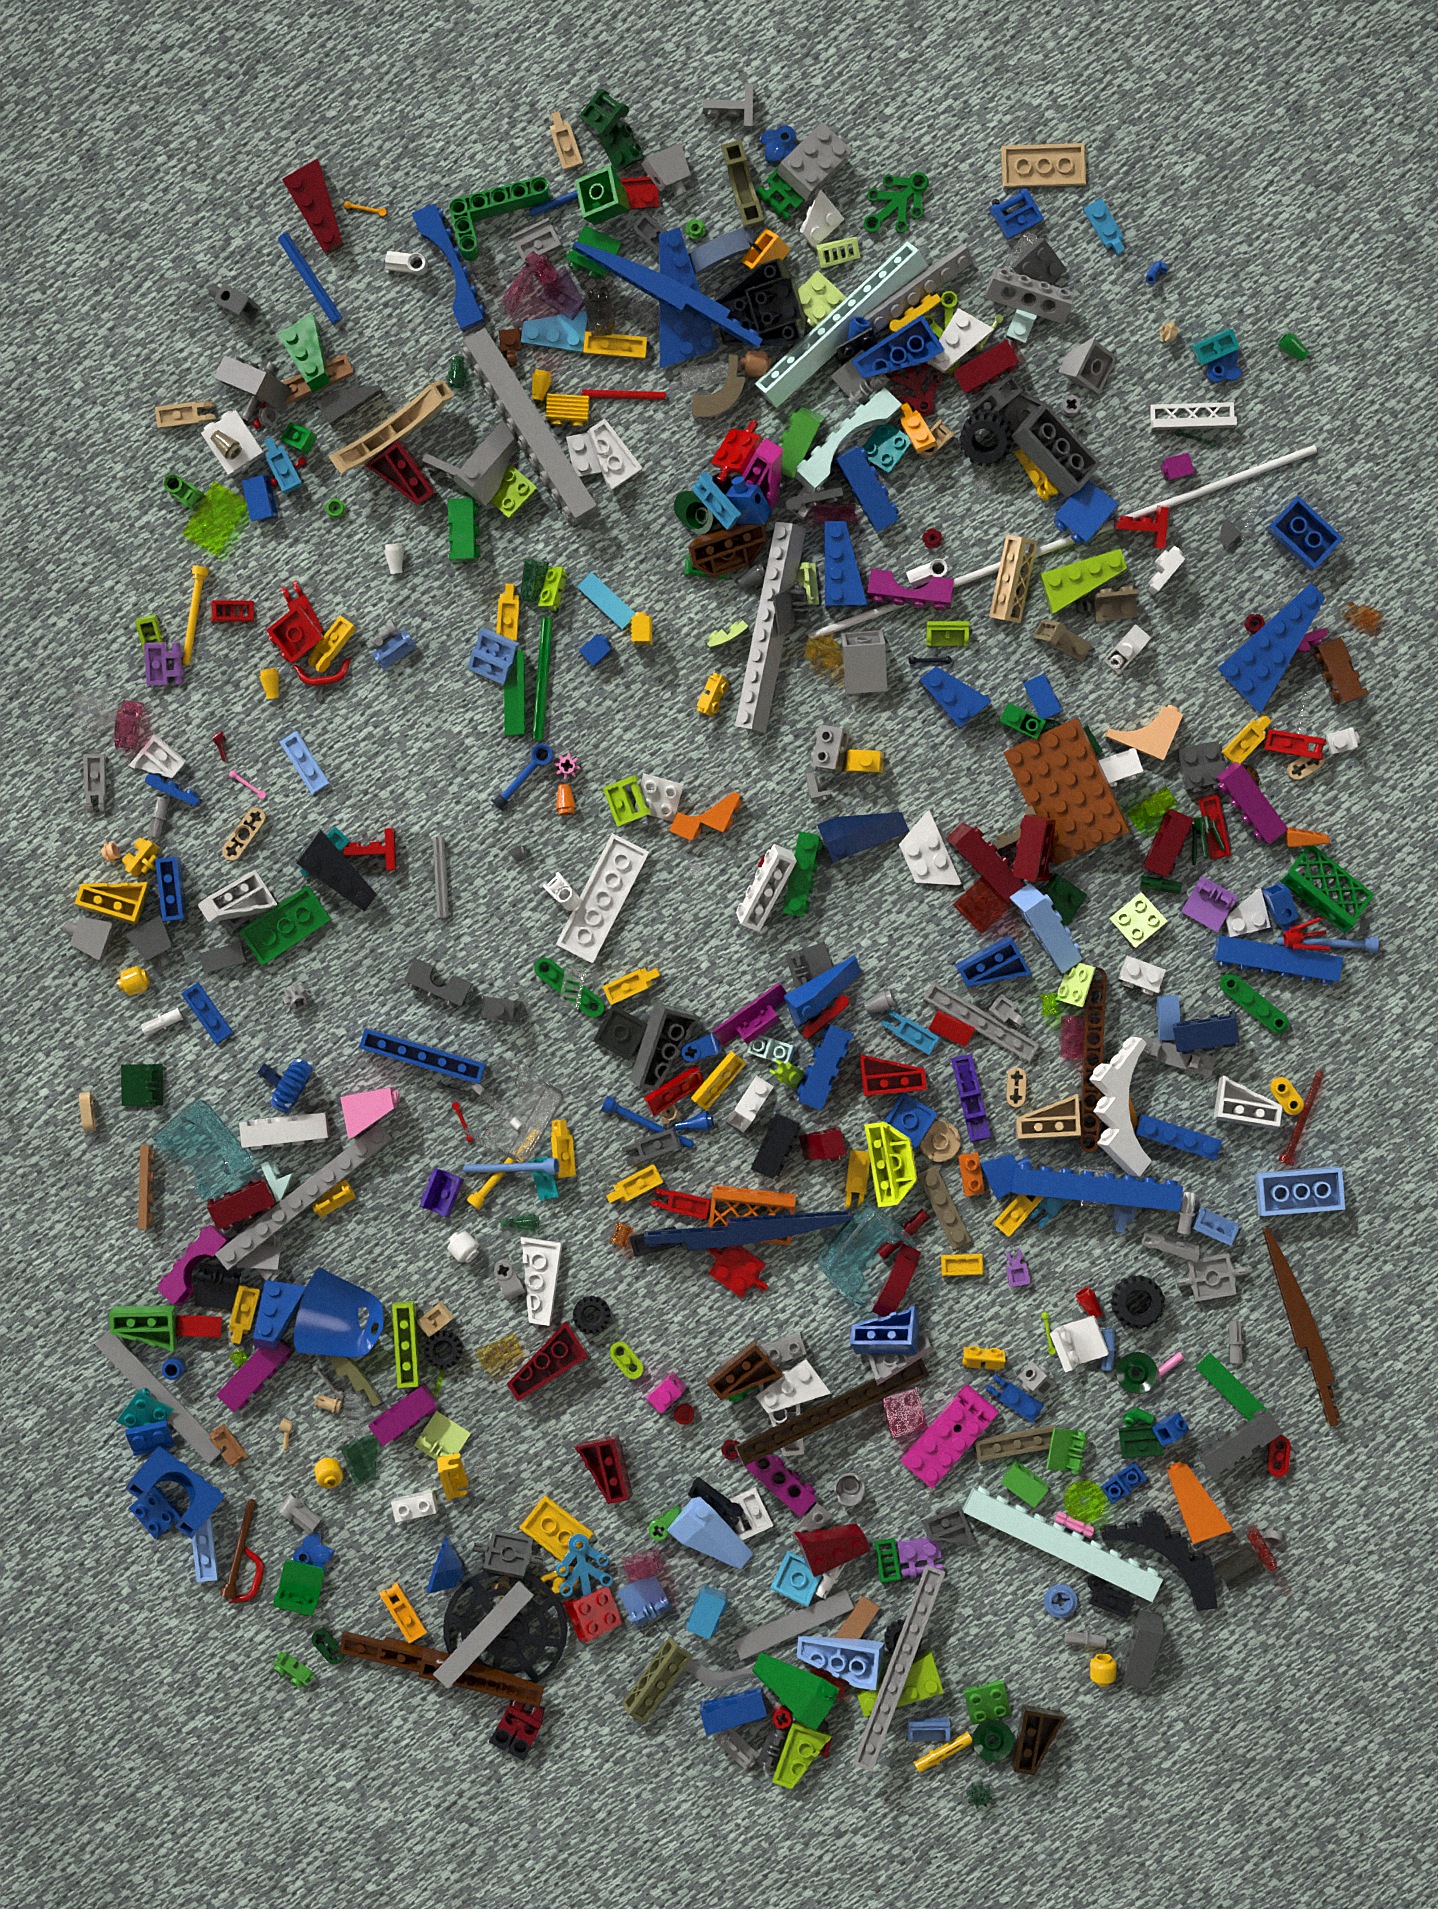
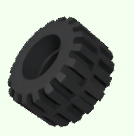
[959,409,1014,466]
[1110,1275,1165,1329]

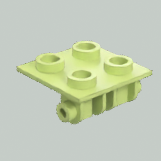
[1109,892,1168,948]
[1056,963,1096,1007]
[414,1411,471,1461]

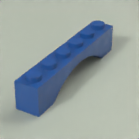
[412,203,486,332]

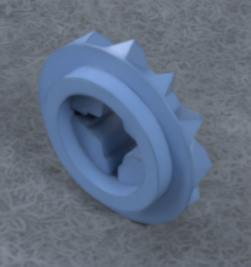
[1044,1584,1077,1618]

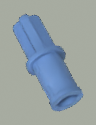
[1101,1329,1116,1371]

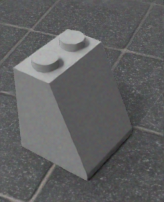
[841,630,887,696]

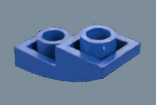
[1100,1461,1148,1504]

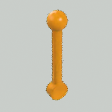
[344,201,387,217]

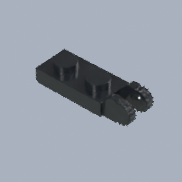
[688,1477,744,1526]

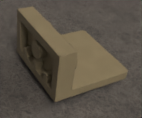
[1093,586,1139,622]

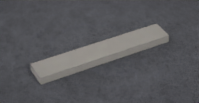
[923,981,1040,1063]
[433,1581,534,1688]
[733,1588,854,1660]

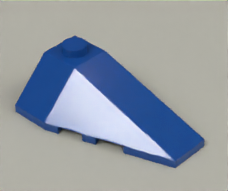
[852,315,945,379]
[784,956,861,1028]
[426,1537,465,1593]

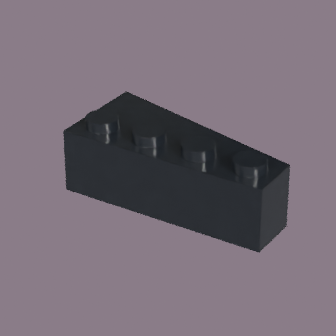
[296,828,377,911]

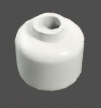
[448,1232,479,1263]

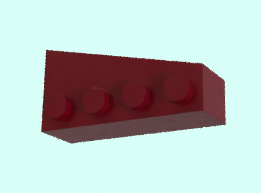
[282,158,344,256]
[946,822,1026,904]
[507,1321,590,1401]

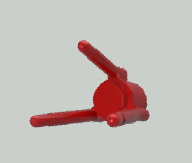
[1283,918,1331,951]

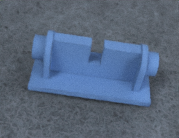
[371,630,417,671]

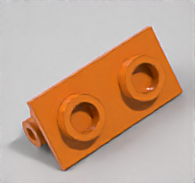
[958,1152,985,1197]

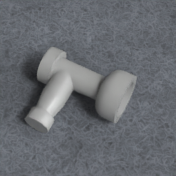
[369,620,401,648]

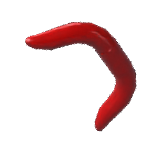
[293,657,351,686]
[229,1546,264,1603]

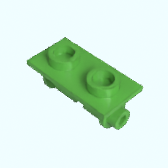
[272,1651,315,1688]

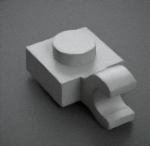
[988,994,1025,1028]

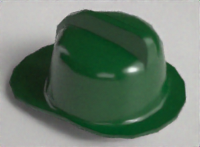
[674,491,717,535]

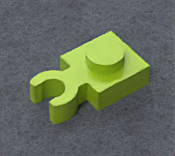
[769,1060,805,1090]

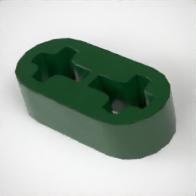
[311,1628,344,1664]

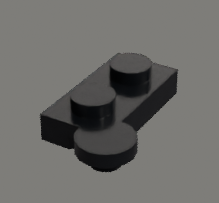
[1087,1575,1135,1619]

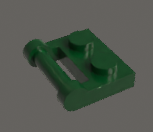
[578,89,629,137]

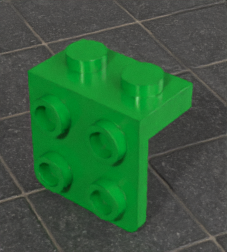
[566,226,621,281]
[273,1559,325,1616]

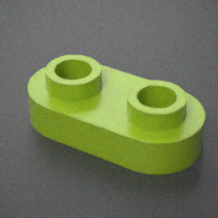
[610,1341,644,1379]

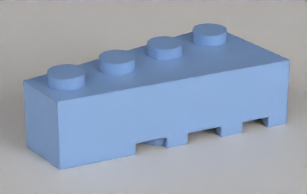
[1009,883,1083,974]

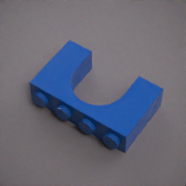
[125,1446,225,1539]

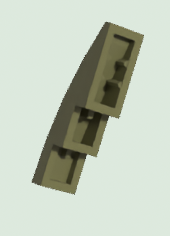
[327,1347,383,1407]

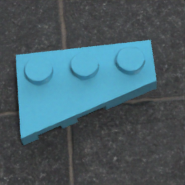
[521,310,589,353]

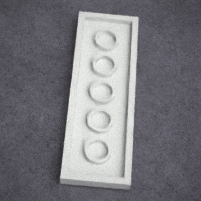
[556,833,649,963]

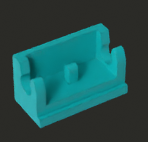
[1189,329,1240,365]
[529,1155,560,1201]

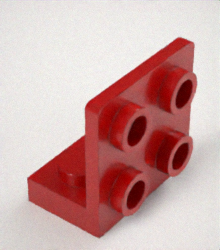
[563,1586,623,1642]

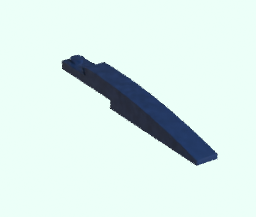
[644,1210,853,1250]

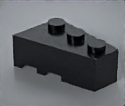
[751,1111,801,1179]

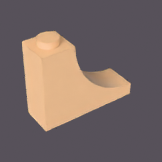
[1104,705,1183,761]

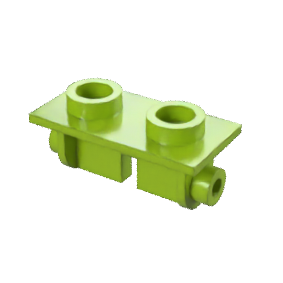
[538,567,568,611]

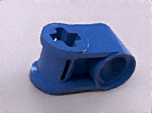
[681,1033,722,1062]

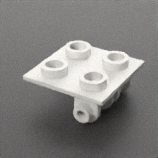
[634,773,684,822]

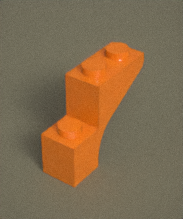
[669,792,742,841]

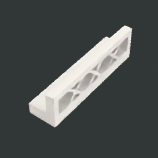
[1150,402,1237,430]

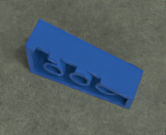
[824,521,867,608]

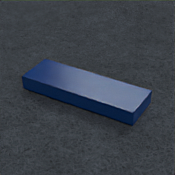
[181,982,234,1045]

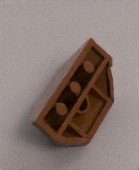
[688,524,768,578]

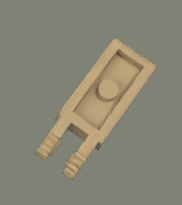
[155,401,216,429]

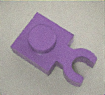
[1005,1249,1030,1287]

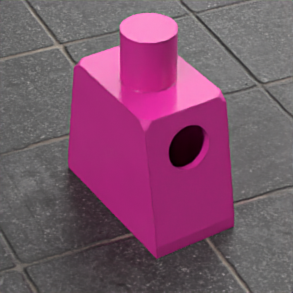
[644,1371,687,1414]

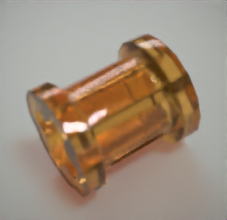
[609,1221,633,1247]

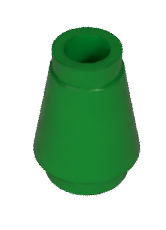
[1278,332,1309,362]

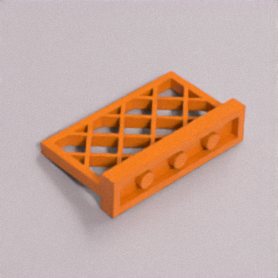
[709,1185,796,1245]

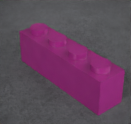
[1216,762,1288,844]
[216,1339,293,1412]

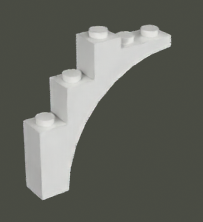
[1089,1037,1151,1177]

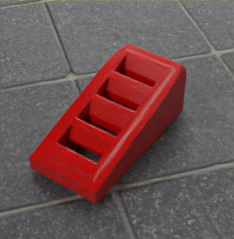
[210,600,254,623]

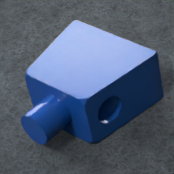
[725,477,772,525]
[1262,883,1299,931]
[980,1153,1031,1200]

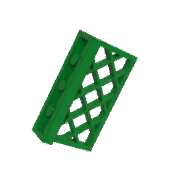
[1280,845,1374,933]

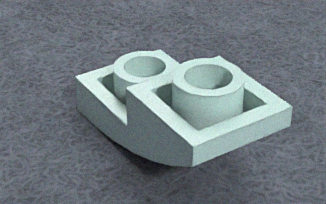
[747,1035,796,1064]

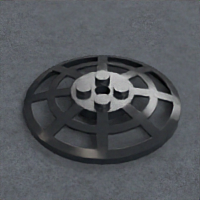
[443,1571,568,1683]

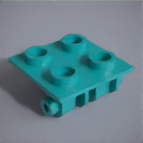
[863,423,912,475]
[116,1388,174,1428]

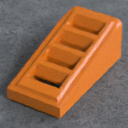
[1284,827,1330,847]

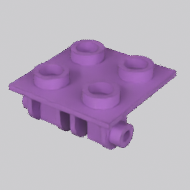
[1181,876,1238,932]

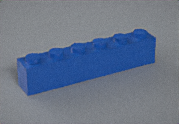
[1213,935,1344,985]
[359,1028,487,1084]

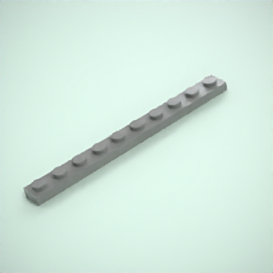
[215,1123,393,1271]
[853,1565,945,1772]

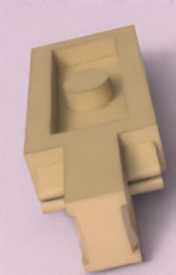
[550,111,583,172]

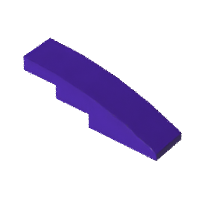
[951,1054,991,1143]

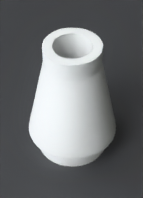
[383,543,404,574]

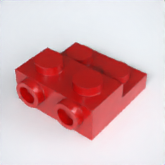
[266,604,325,663]

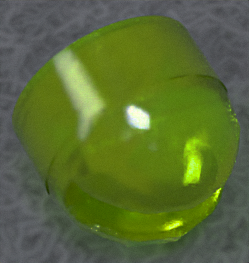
[228,1350,247,1369]

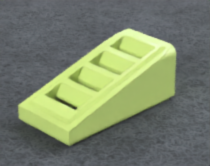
[816,237,860,268]

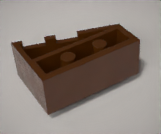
[1313,637,1369,706]
[707,1339,783,1400]

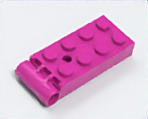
[900,1384,999,1489]

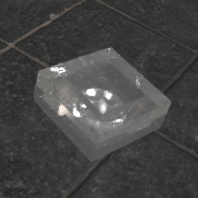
[682,857,710,886]

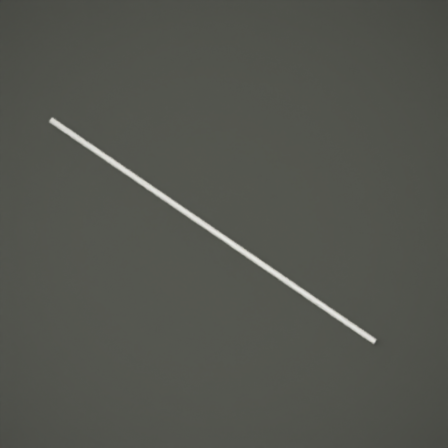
[808,445,1317,641]

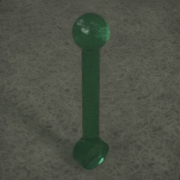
[1175,429,1217,448]

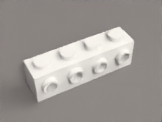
[736,844,797,932]

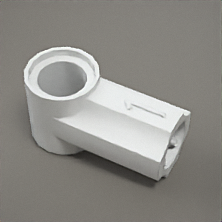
[385,251,428,276]
[906,559,948,589]

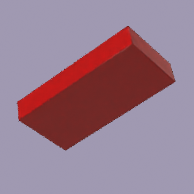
[928,1010,975,1047]

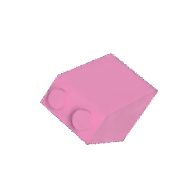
[340,1086,400,1139]

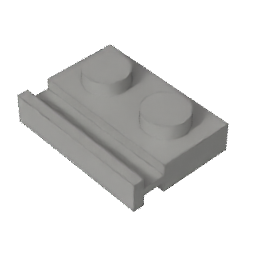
[511,218,562,264]

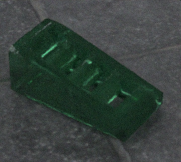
[520,559,549,603]

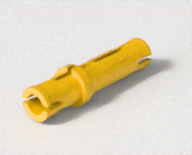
[914,1731,972,1774]

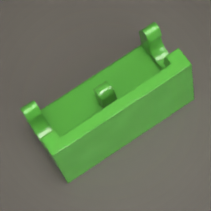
[1001,1460,1049,1508]

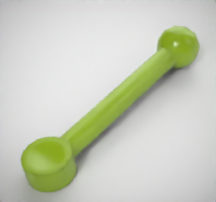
[1041,1312,1056,1355]

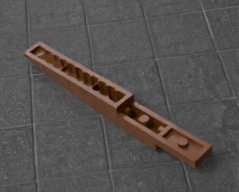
[1261,1226,1340,1427]
[339,1631,544,1707]

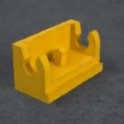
[437,1453,469,1501]

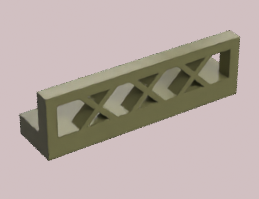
[622,1636,693,1724]

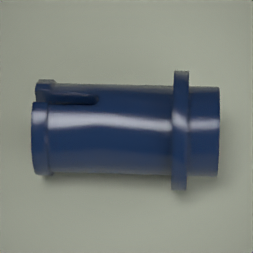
[257,1063,282,1088]

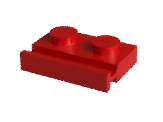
[620,177,659,210]

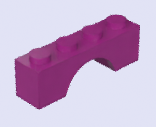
[867,569,954,611]
[157,1225,231,1307]

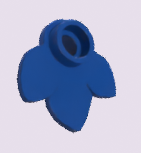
[759,125,797,163]
[1207,350,1243,383]
[293,1533,335,1573]

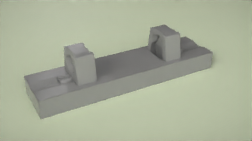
[1135,1033,1217,1077]

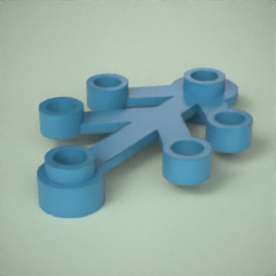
[556,1534,613,1598]

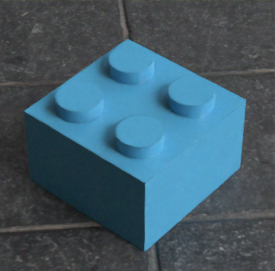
[686,1584,728,1639]

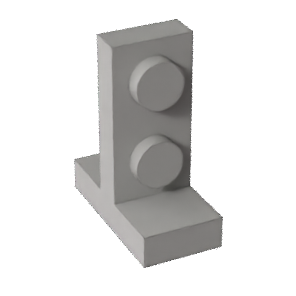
[703,84,754,131]

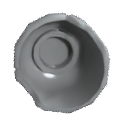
[834,1472,866,1507]

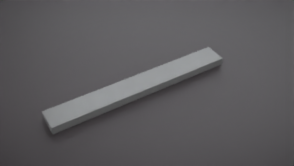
[95,1329,225,1464]

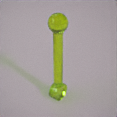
[433,1368,446,1397]

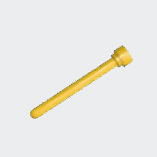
[182,565,209,666]
[467,1128,540,1210]

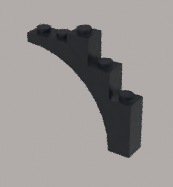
[1099,1509,1218,1611]

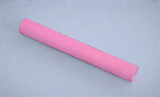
[1134,1352,1184,1397]

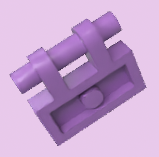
[144,642,184,685]
[897,1537,943,1578]

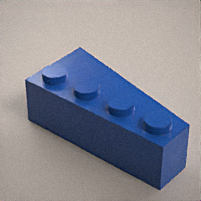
[832,444,899,532]
[796,1024,854,1111]

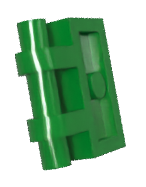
[756,166,805,220]

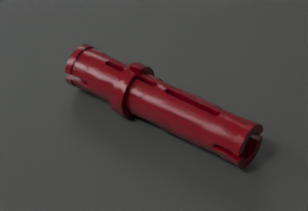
[876,1208,931,1260]

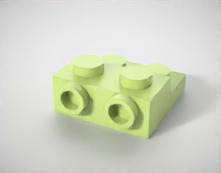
[798,270,847,329]

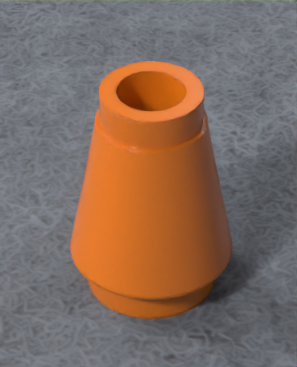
[556,784,576,816]

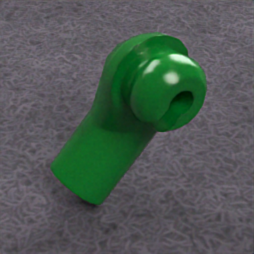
[1123,1408,1154,1427]

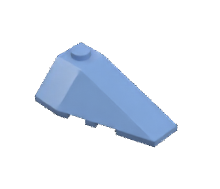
[667,1497,753,1570]
[797,1636,885,1690]

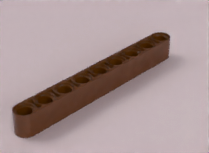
[1078,966,1107,1153]

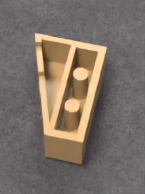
[1015,1094,1081,1141]

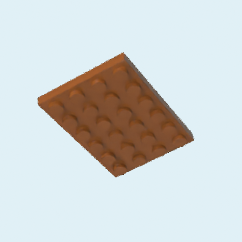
[1003,717,1131,866]

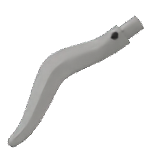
[683,1660,757,1687]

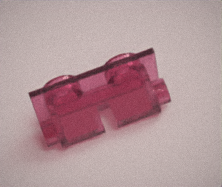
[813,504,857,524]

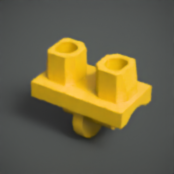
[122,837,161,877]

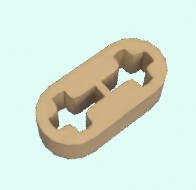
[1287,757,1325,780]
[1006,1067,1026,1107]
[79,1092,96,1132]

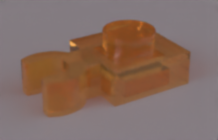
[1341,602,1382,632]

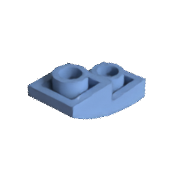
[1156,995,1180,1041]

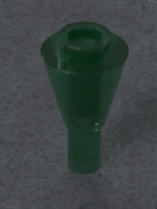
[500,1213,540,1233]

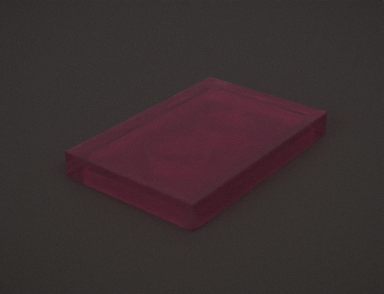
[501,266,534,317]

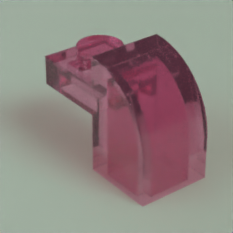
[114,700,144,750]

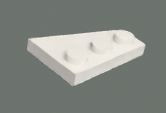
[926,308,994,373]
[755,1359,831,1413]

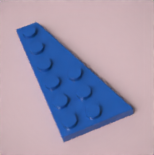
[1218,582,1326,714]

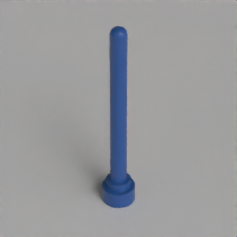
[601,1096,694,1149]

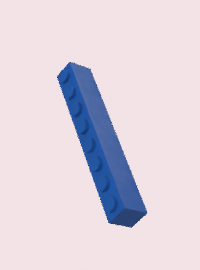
[1012,1164,1183,1211]

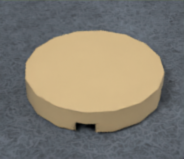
[920,1121,961,1162]

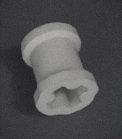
[1060,395,1081,417]

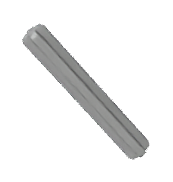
[433,836,449,918]

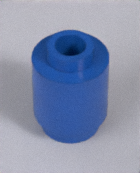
[162,1357,186,1380]

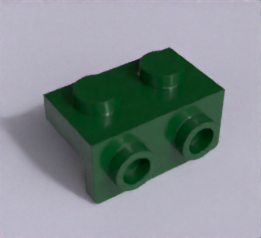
[598,122,644,172]

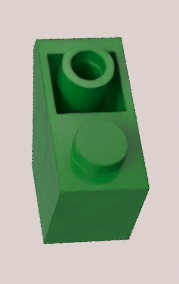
[999,702,1046,740]

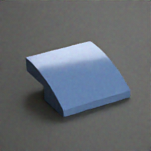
[468,628,520,685]

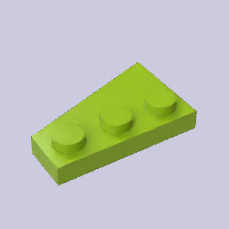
[772,1722,832,1789]

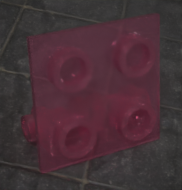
[1060,1016,1100,1058]
[882,1387,928,1439]

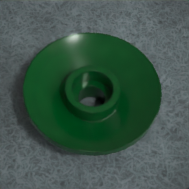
[1116,1352,1158,1394]
[972,1720,1014,1762]

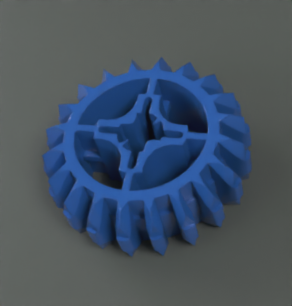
[271,1058,313,1114]

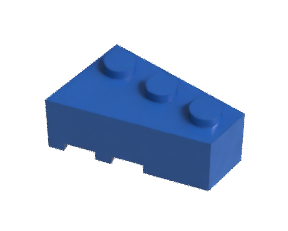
[919,666,992,729]
[954,935,1032,987]

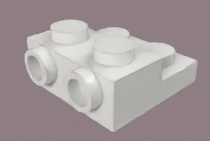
[1147,546,1185,595]

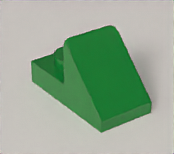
[280,422,317,455]

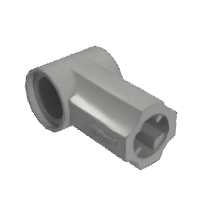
[278,1493,321,1534]

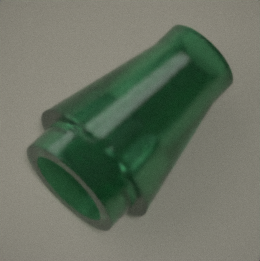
[446,356,467,389]

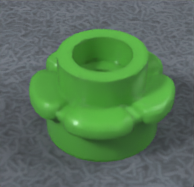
[685,219,706,240]
[325,498,346,518]

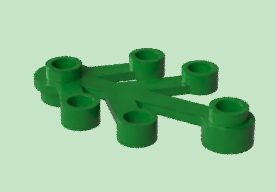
[864,172,929,233]

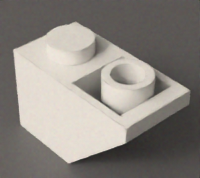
[1103,624,1151,674]

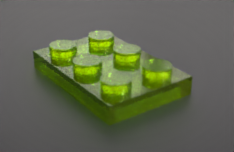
[182,481,248,556]

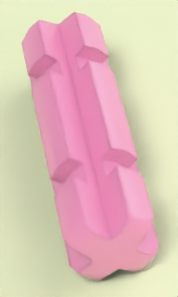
[1054,1511,1094,1538]

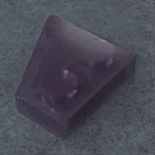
[539,266,585,320]

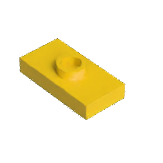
[941,1253,983,1276]

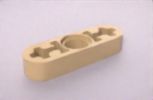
[222,808,266,861]

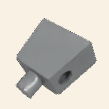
[641,143,690,198]
[62,917,116,960]

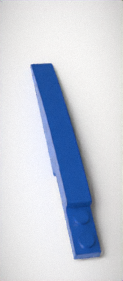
[572,241,763,350]

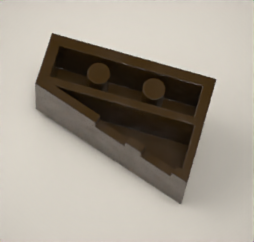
[1012,1705,1066,1776]

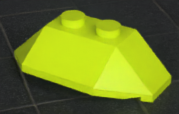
[864,1122,918,1207]

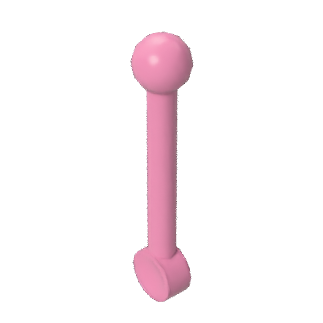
[229,770,266,799]

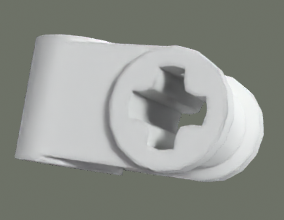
[543,872,581,911]

